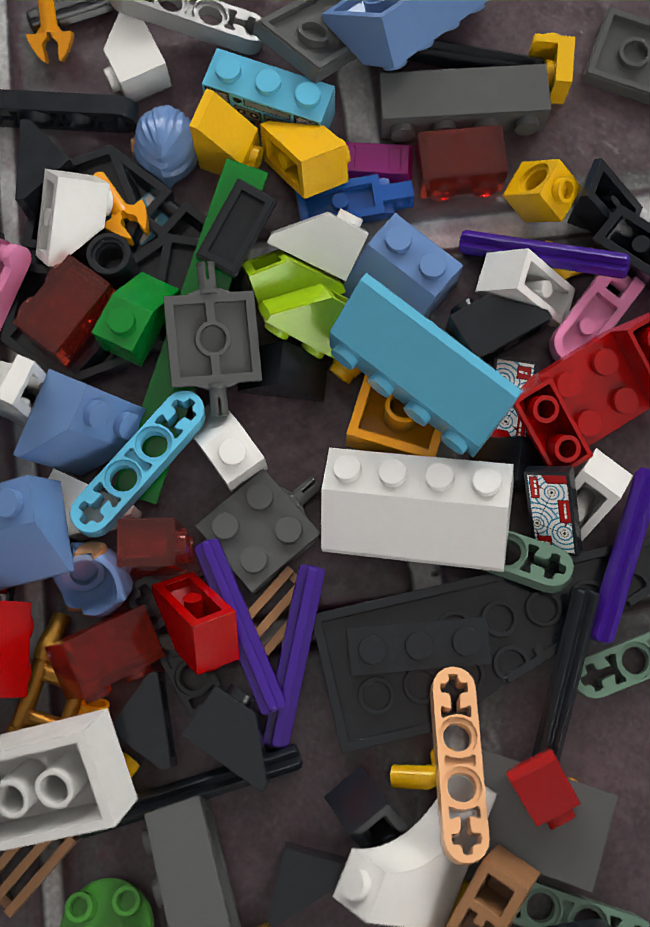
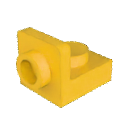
[527,33,575,104]

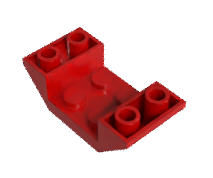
[513,312,650,468]

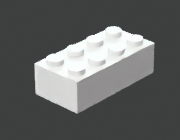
[0,708,138,851]

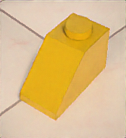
[189,89,264,176]
[260,121,350,199]

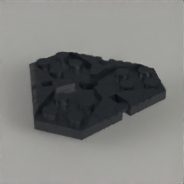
[0,145,250,384]

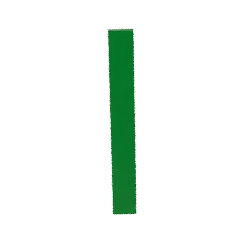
[114,158,268,504]

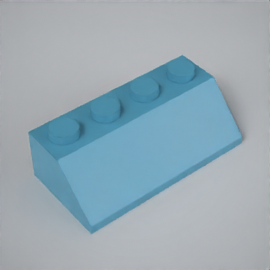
[330,273,522,457]

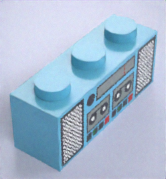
[202,48,335,129]

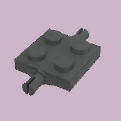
[163,261,262,416]
[195,468,322,595]

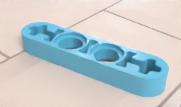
[70,391,206,537]

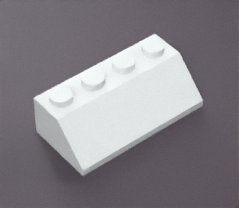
[321,448,513,572]

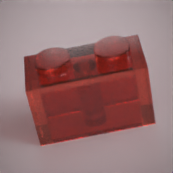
[415,125,508,201]
[13,254,115,366]
[117,518,196,577]
[44,605,165,703]

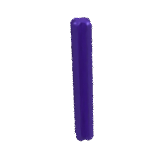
[459,230,631,279]
[590,468,650,644]
[194,539,286,715]
[263,564,325,748]

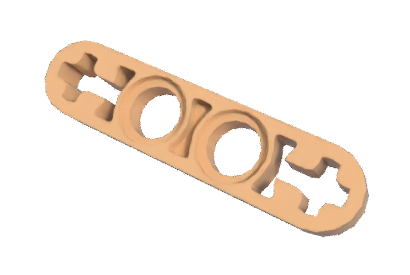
[430,666,490,866]

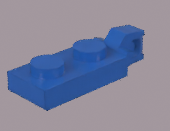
[296,174,415,224]

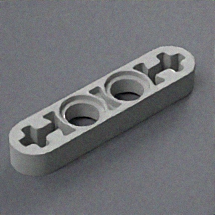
[109,0,264,55]

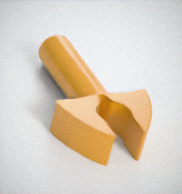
[26,0,74,64]
[93,172,149,245]

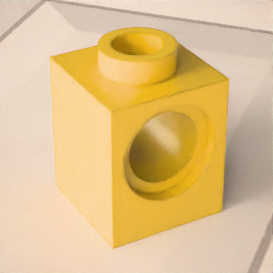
[502,159,582,222]

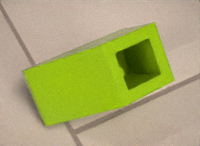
[242,249,346,323]
[257,283,349,360]

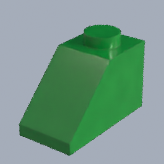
[91,272,181,367]

